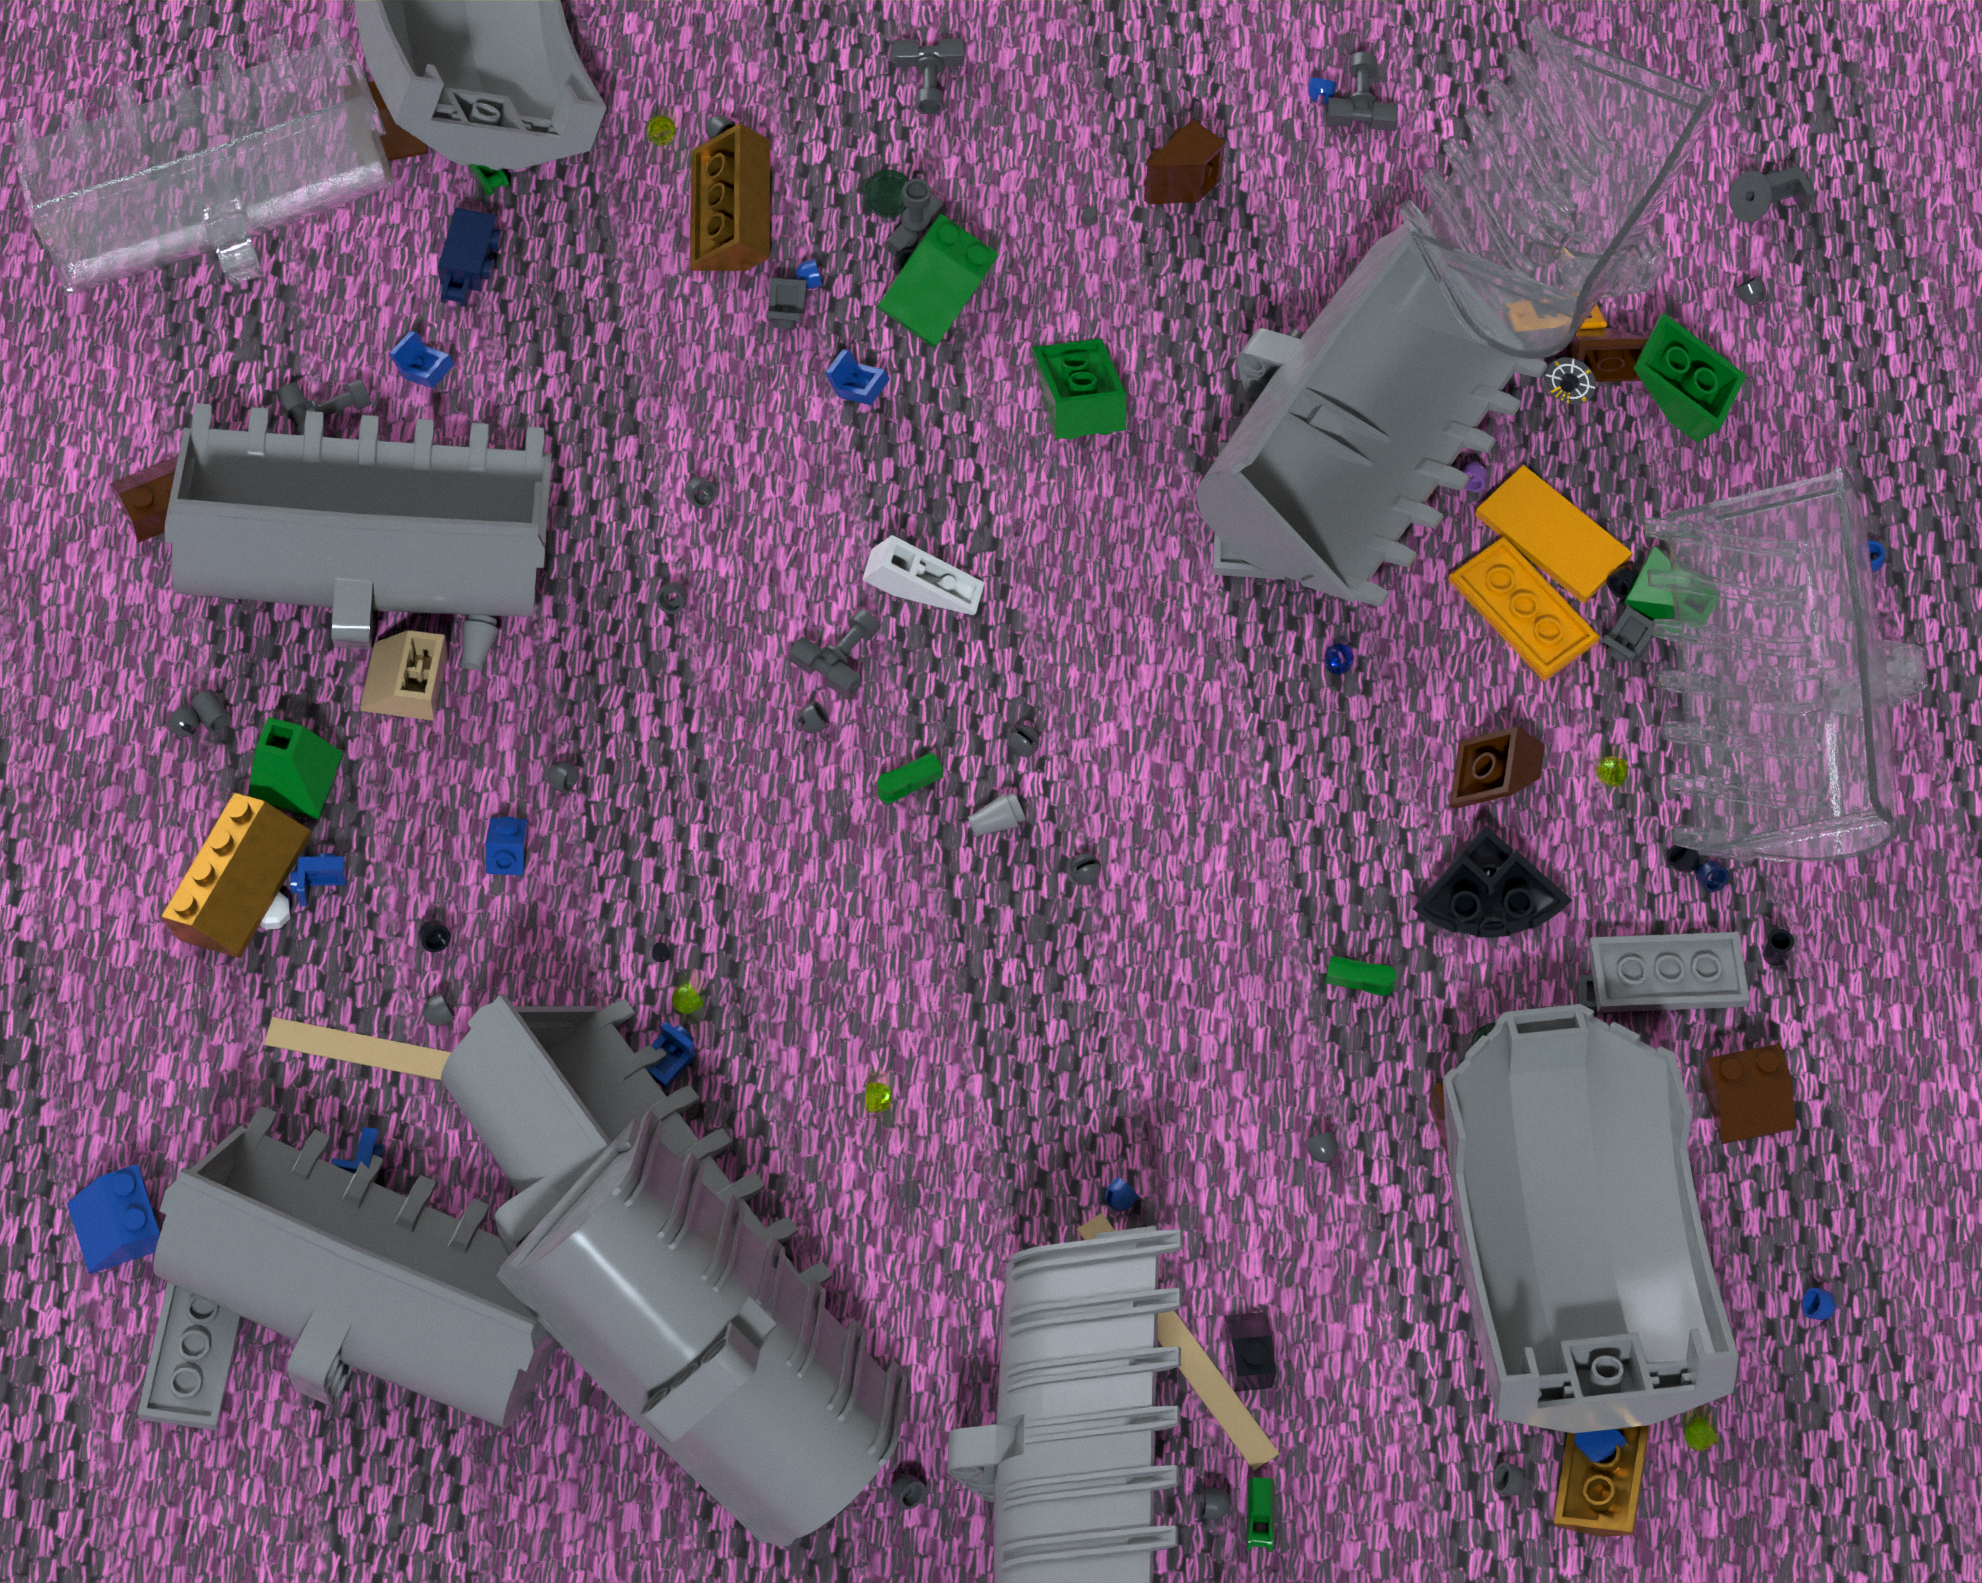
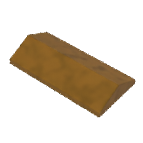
[1553,1425,1650,1537]

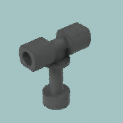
[894,39,964,114]
[1325,52,1398,131]
[884,178,947,257]
[276,379,371,437]
[789,609,880,699]

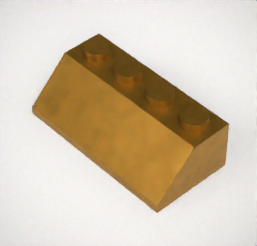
[690,123,770,271]
[161,793,312,958]

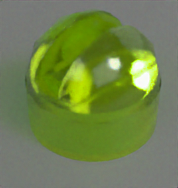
[647,116,675,146]
[1595,756,1628,787]
[671,980,705,1014]
[865,1082,892,1113]
[1685,1415,1719,1451]

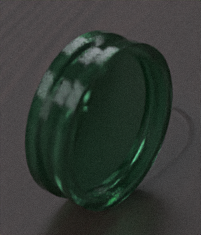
[864,170,909,218]

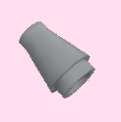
[461,615,499,671]
[968,793,1026,837]

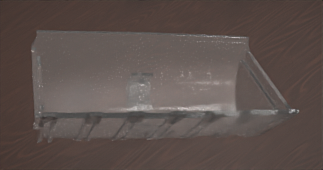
[1399,14,1721,359]
[11,16,395,296]
[1642,466,1928,863]

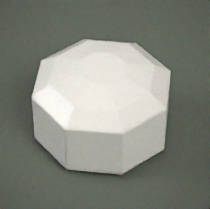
[260,892,290,930]

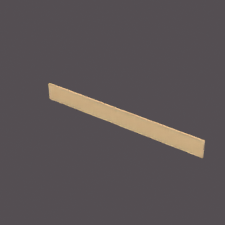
[264,1017,452,1080]
[1077,1213,1280,1471]

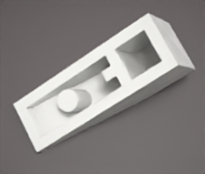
[862,535,984,615]

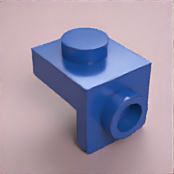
[390,331,455,389]
[826,349,890,405]
[485,816,528,876]
[290,853,347,906]
[646,1021,696,1089]
[331,1127,386,1174]

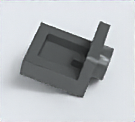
[1765,165,1815,213]
[766,277,807,330]
[1602,606,1660,664]

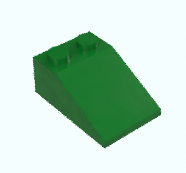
[876,213,999,347]
[1633,313,1747,443]
[1032,338,1126,439]

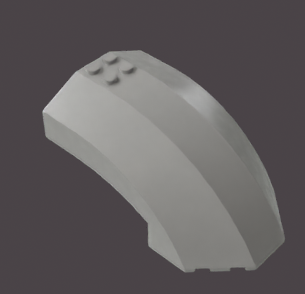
[354,0,607,170]
[1443,1004,1739,1434]

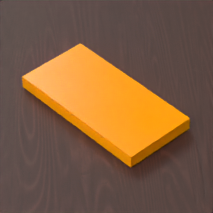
[1475,465,1633,604]
[1448,536,1600,682]

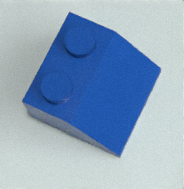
[67,1164,160,1274]

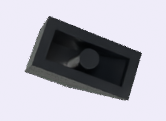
[1224,1312,1276,1392]

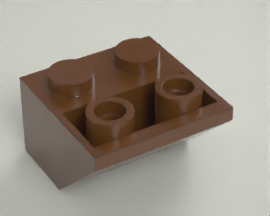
[1144,119,1225,204]

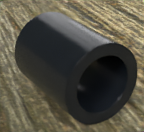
[1762,929,1794,966]

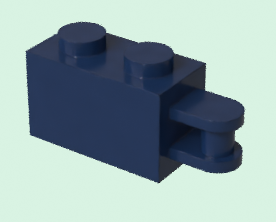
[438,207,503,307]

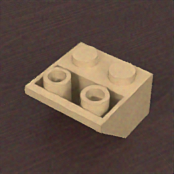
[360,630,448,721]

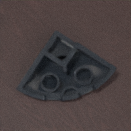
[1412,826,1572,938]

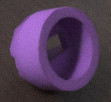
[1460,461,1488,492]

